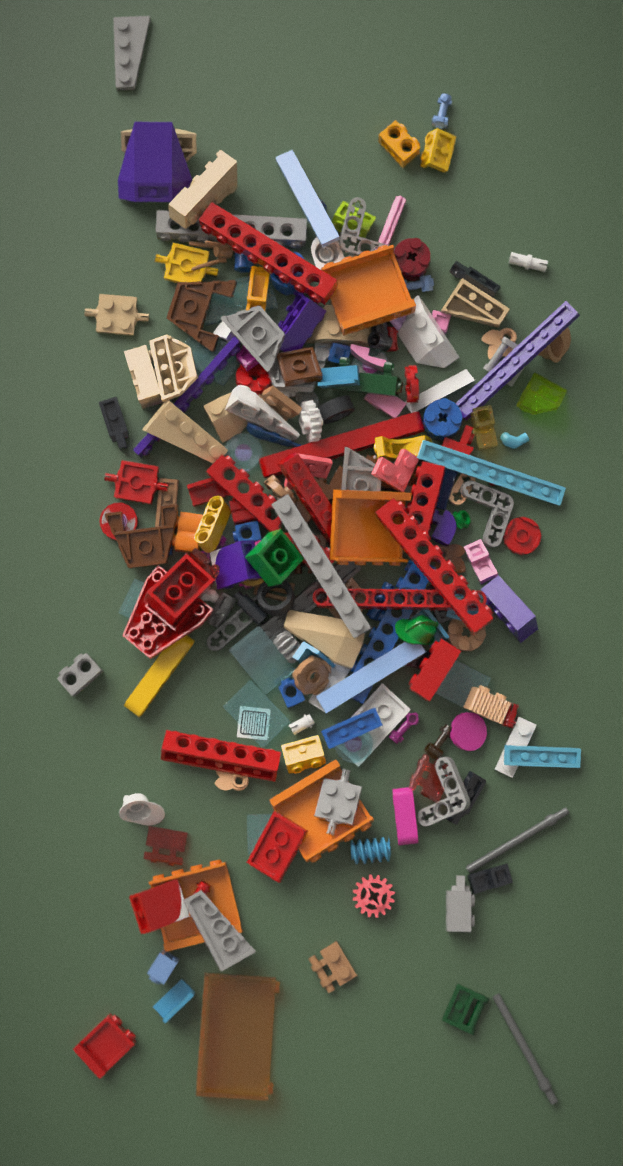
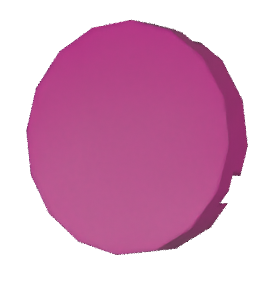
[450,712,487,751]

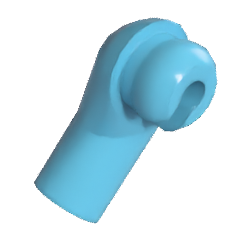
[500,432,529,449]

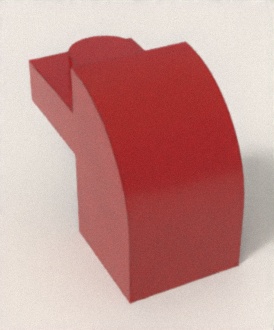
[442,425,475,455]

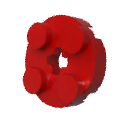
[236,363,272,395]
[404,365,419,404]

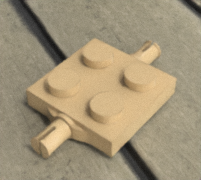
[85,294,149,336]

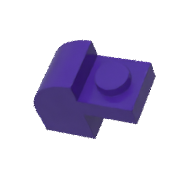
[421,509,456,547]

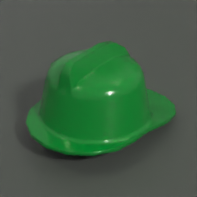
[395,615,439,645]

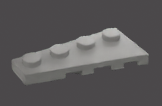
[113,16,151,91]
[183,890,256,971]

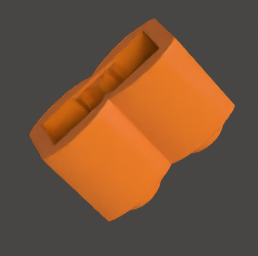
[172,512,203,554]

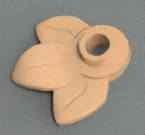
[481,328,517,360]
[214,771,249,791]

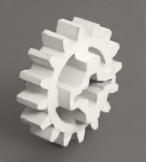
[298,400,323,442]

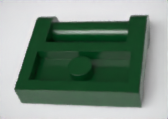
[441,983,490,1035]

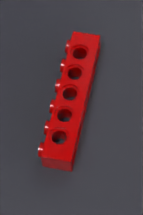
[276,453,332,547]
[161,730,281,782]

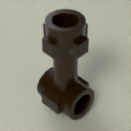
[424,724,452,760]

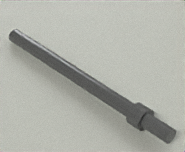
[466,807,570,873]
[493,993,558,1105]

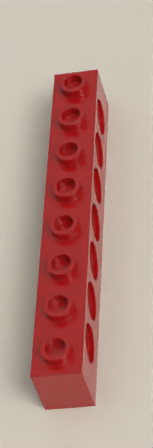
[199,202,338,305]
[206,455,335,571]
[375,498,493,636]

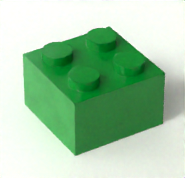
[245,529,304,586]

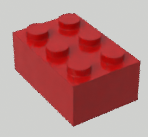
[144,553,215,626]
[408,639,461,702]

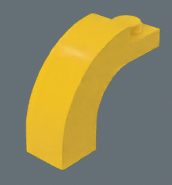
[374,435,432,462]

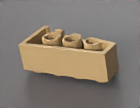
[169,150,238,229]
[142,400,228,463]

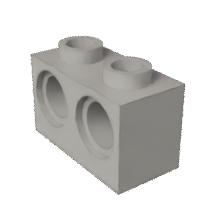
[57,653,104,697]

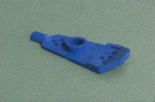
[246,422,301,448]

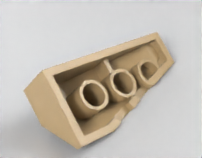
[283,610,365,669]

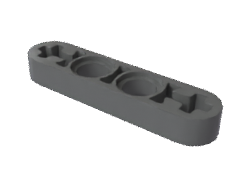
[207,596,268,652]

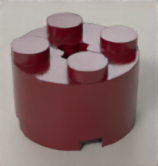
[394,238,431,282]

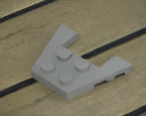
[268,343,331,392]

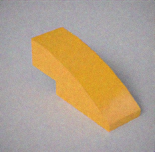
[246,266,270,312]

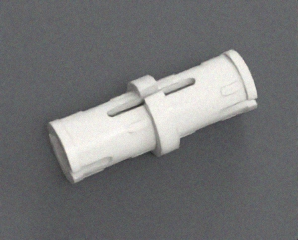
[509,252,548,272]

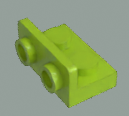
[332,201,376,242]

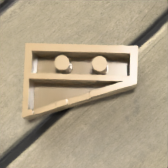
[441,278,510,328]
[124,345,164,409]

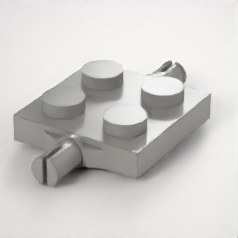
[314,769,362,836]

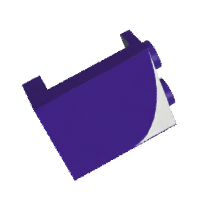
[210,540,261,590]

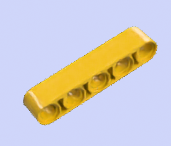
[124,635,195,717]

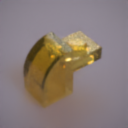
[471,405,498,450]

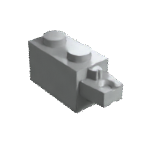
[446,875,475,932]

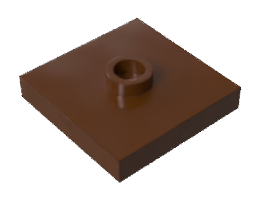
[277,347,323,387]

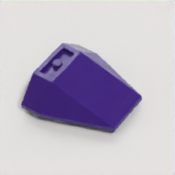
[118,121,192,202]

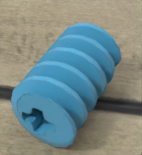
[350,837,391,864]

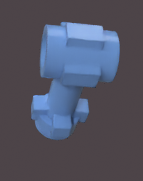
[432,94,452,130]
[404,275,434,292]

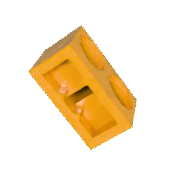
[378,120,420,168]

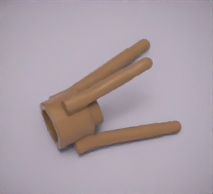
[189,241,233,271]

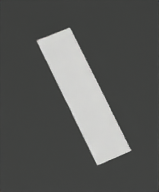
[405,369,474,413]

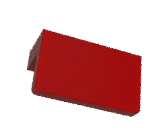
[187,478,230,507]

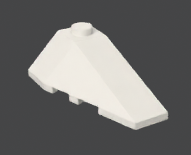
[225,385,300,442]

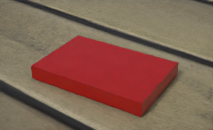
[246,811,308,883]

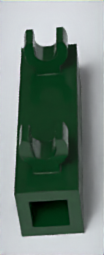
[330,357,403,397]

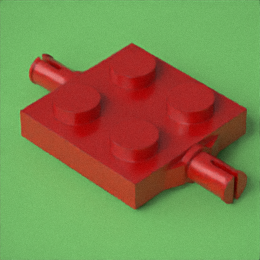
[104,460,169,505]

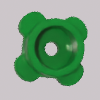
[453,510,471,529]

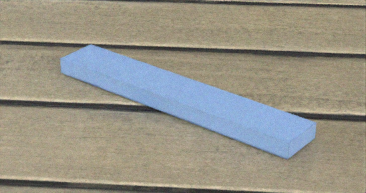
[275,150,340,247]
[316,642,425,713]

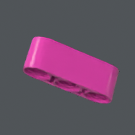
[392,787,418,846]

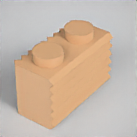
[463,685,511,724]

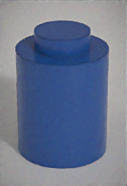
[234,244,253,273]

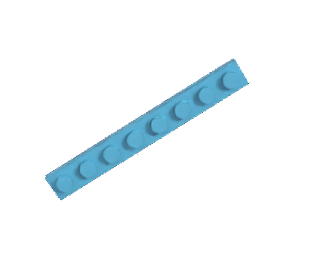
[417,440,566,506]

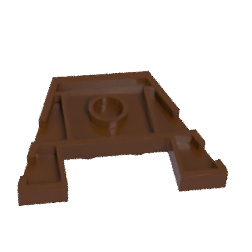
[166,280,237,352]
[104,504,179,569]

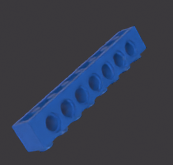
[350,560,435,704]

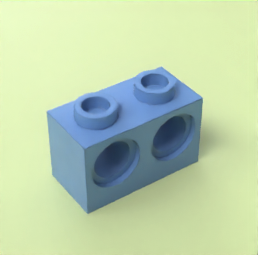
[147,949,180,984]

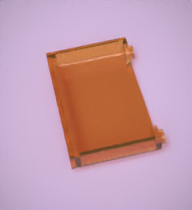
[196,972,280,1101]

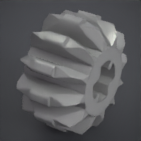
[273,630,300,664]

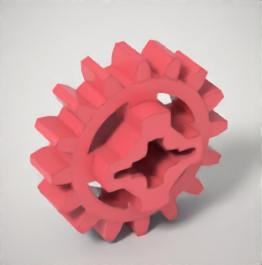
[352,874,395,918]

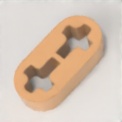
[449,474,475,506]

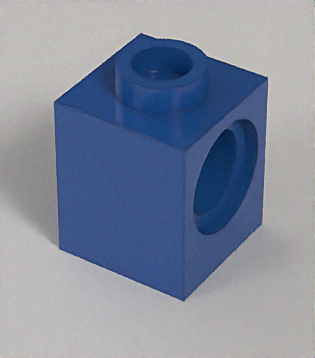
[232,521,262,543]
[278,677,305,708]

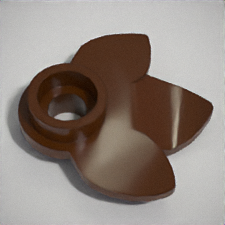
[435,544,466,581]

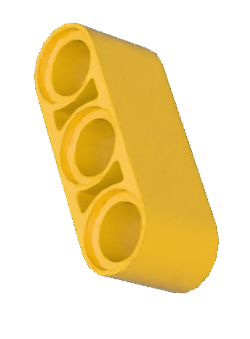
[194,496,231,553]

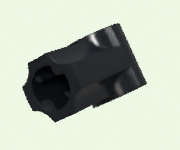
[367,322,393,351]

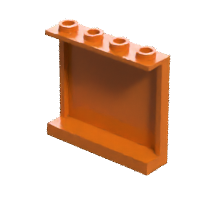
[321,245,416,336]
[330,490,411,566]
[269,759,373,863]
[149,859,243,952]

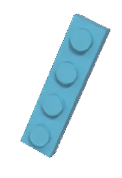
[504,745,581,768]

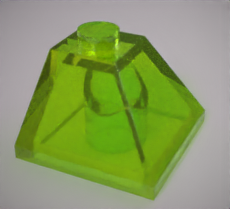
[516,372,567,415]

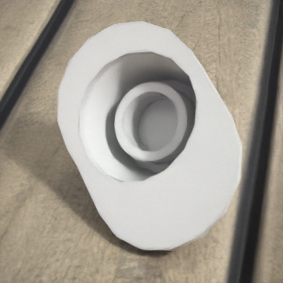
[311,237,344,270]
[119,793,165,826]

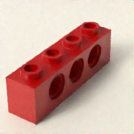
[405,461,445,540]

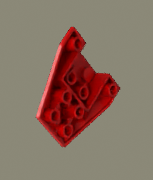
[122,565,214,659]

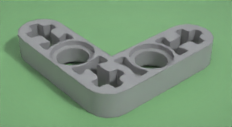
[339,197,386,256]
[460,481,514,547]
[417,757,470,826]

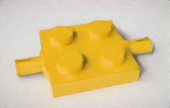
[155,243,219,283]

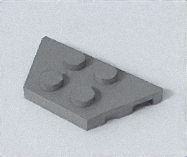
[220,305,285,373]
[341,447,381,491]

